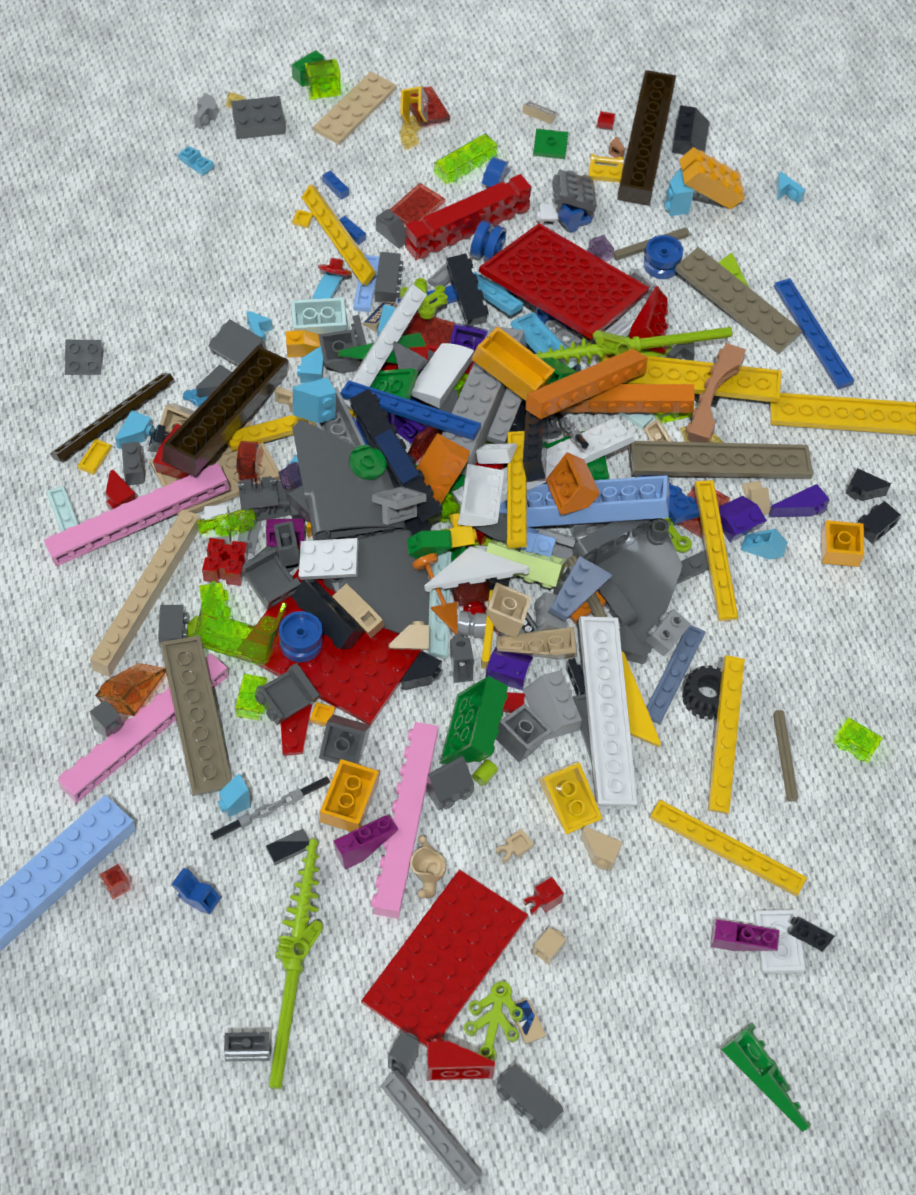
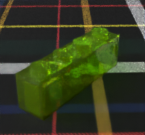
[434,133,498,185]

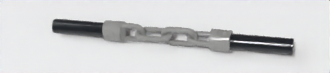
[555,412,589,449]
[210,776,330,841]

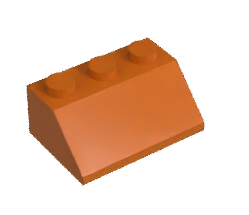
[416,433,470,503]
[546,452,600,515]

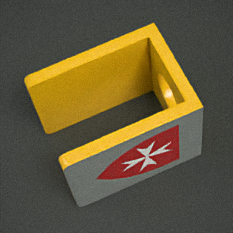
[400,86,428,125]

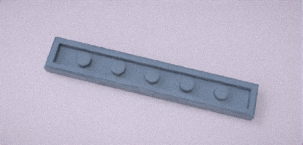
[647,625,706,725]

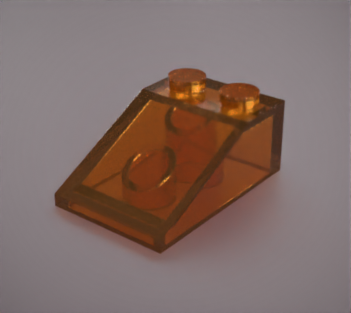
[95,663,166,716]

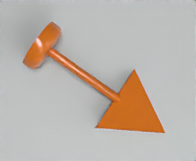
[412,553,458,634]

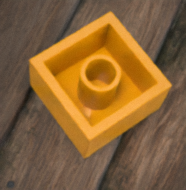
[821,520,864,567]

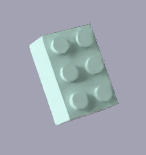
[291,297,347,334]

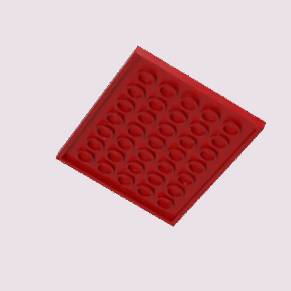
[479,223,650,340]
[237,568,423,725]

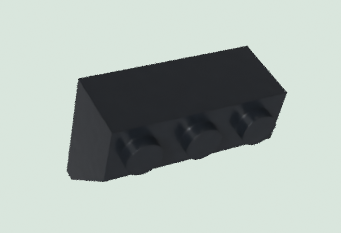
[672,105,710,155]

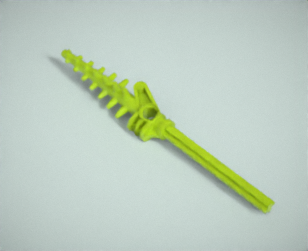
[535,327,733,364]
[268,839,323,1090]

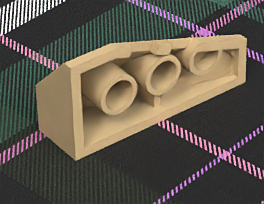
[497,627,577,659]

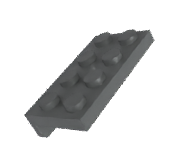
[552,169,597,212]

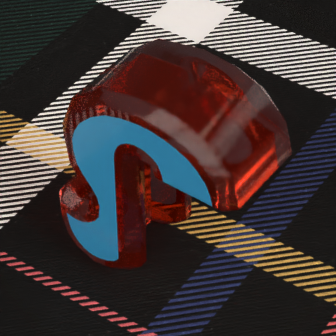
[236,441,259,483]

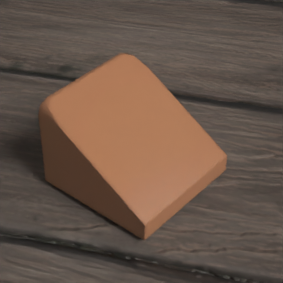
[609,136,625,158]

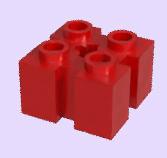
[202,538,248,586]

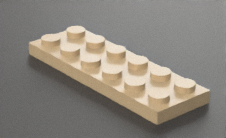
[313,71,397,145]

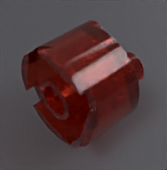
[451,578,490,606]

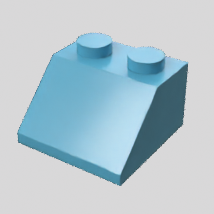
[664,168,694,216]
[292,377,336,423]

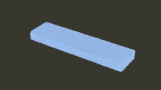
[353,255,380,312]

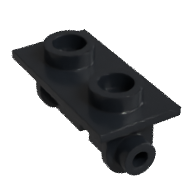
[789,917,835,952]

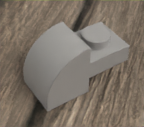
[194,93,217,129]

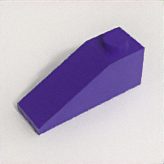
[769,484,830,518]

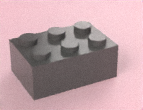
[231,96,285,139]

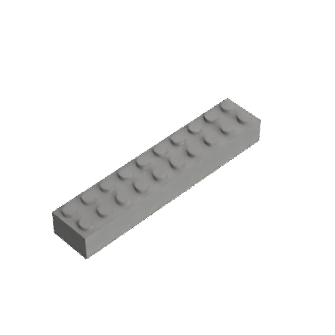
[442,326,527,475]

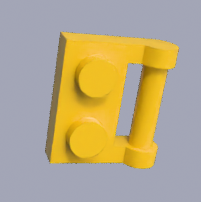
[589,154,624,183]

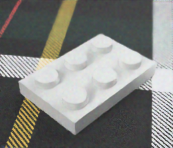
[299,538,359,580]
[754,910,806,974]

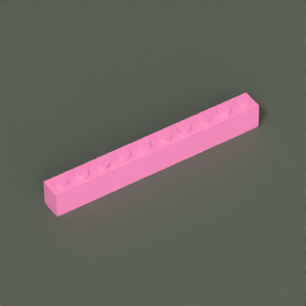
[44,463,230,566]
[58,653,228,803]
[371,722,439,919]

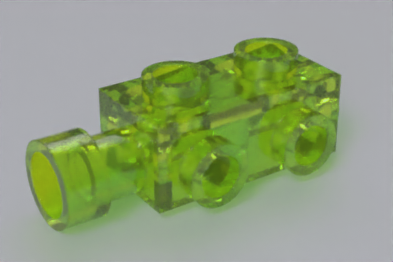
[196,508,255,536]

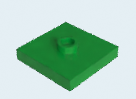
[533,128,568,159]

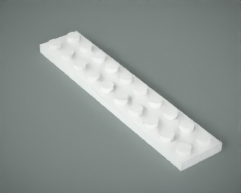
[452,418,634,506]
[578,616,637,807]

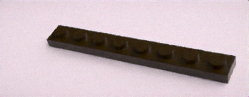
[50,373,174,461]

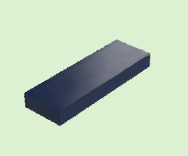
[374,429,419,485]

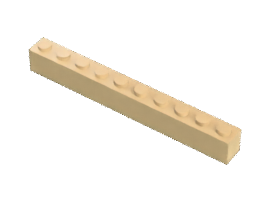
[90,509,201,677]

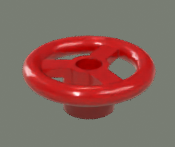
[318,257,352,276]

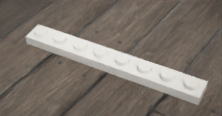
[342,284,427,411]

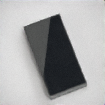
[265,828,309,866]

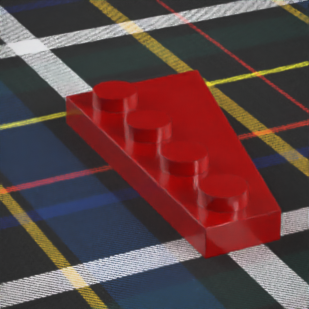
[280,703,313,756]

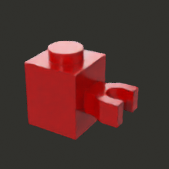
[523,877,564,915]

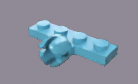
[473,272,523,316]

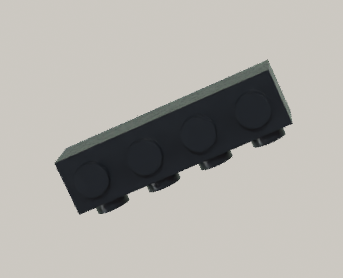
[446,253,489,326]
[292,579,364,649]

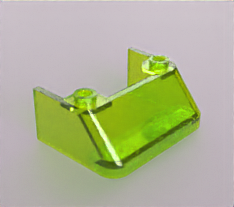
[194,581,287,665]

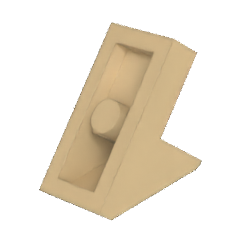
[742,481,770,515]

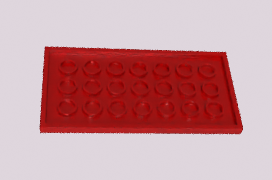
[361,869,528,1048]

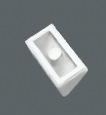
[476,443,517,464]

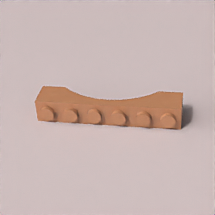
[686,343,746,442]

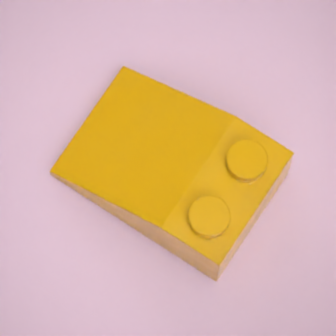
[538,762,603,835]

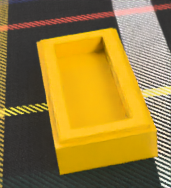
[77,439,112,475]

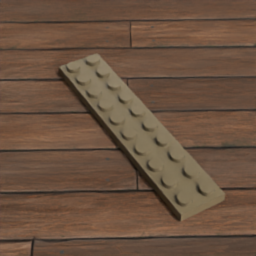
[629,441,813,479]

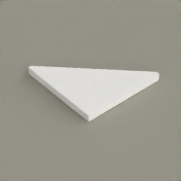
[424,546,530,592]

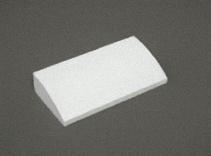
[411,343,474,408]
[458,464,504,526]

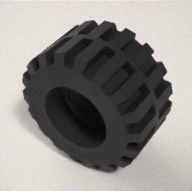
[682,665,722,720]

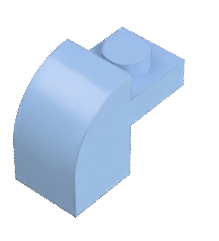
[520,527,556,557]

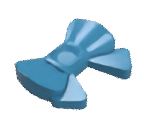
[182,389,209,407]

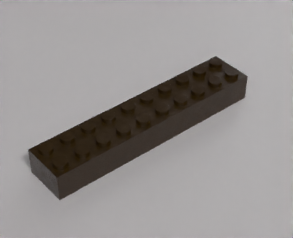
[617,70,677,205]
[162,345,289,476]

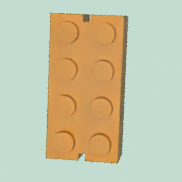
[679,147,745,209]
[472,326,555,401]

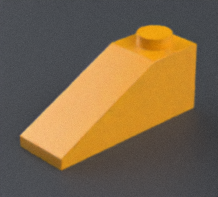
[286,330,320,358]

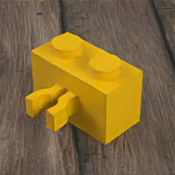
[446,513,477,548]

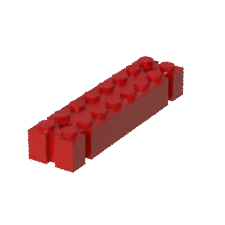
[405,174,532,260]

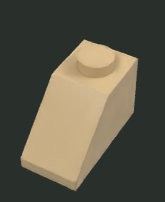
[388,621,429,650]
[581,826,622,870]

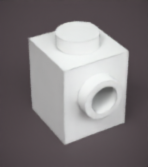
[536,204,558,230]

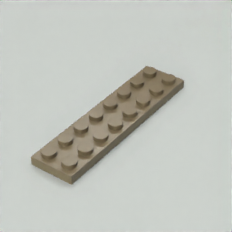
[675,247,802,354]
[160,636,232,796]

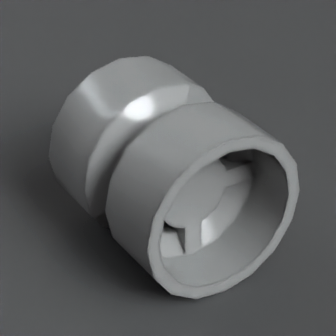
[458,611,487,638]

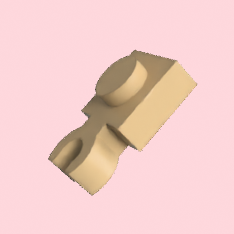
[496,829,534,863]

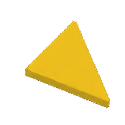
[622,652,661,748]

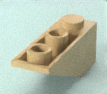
[332,583,385,638]

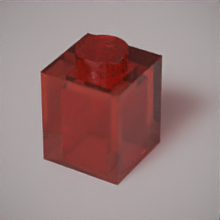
[99,864,131,900]

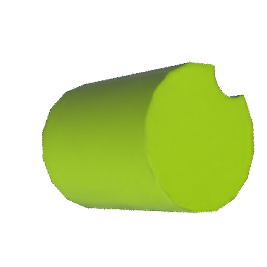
[472,759,498,786]

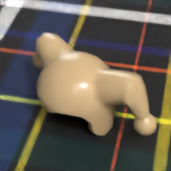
[410,835,447,899]

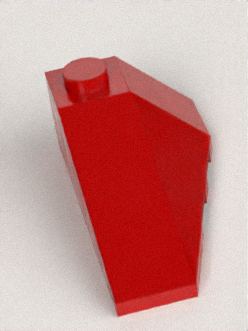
[629,286,669,353]

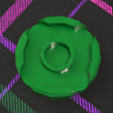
[349,445,387,480]

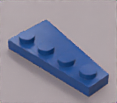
[637,475,700,524]

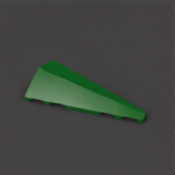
[338,333,426,364]
[721,1022,811,1132]

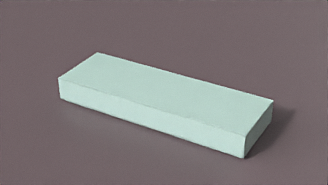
[46,486,78,532]

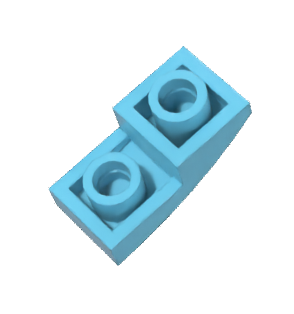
[177,146,215,176]
[312,272,343,299]

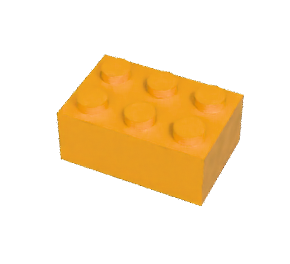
[319,759,379,832]

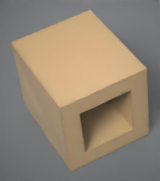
[533,927,566,965]

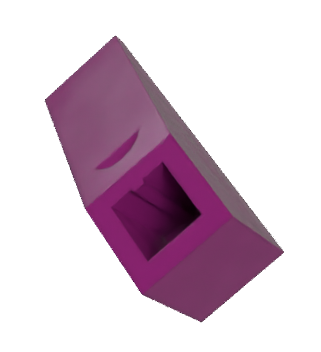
[333,814,398,870]
[711,919,779,951]

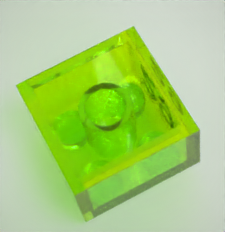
[305,59,341,100]

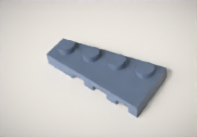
[548,556,612,621]

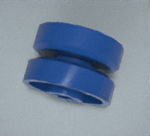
[470,221,507,261]
[643,235,683,279]
[279,611,323,662]

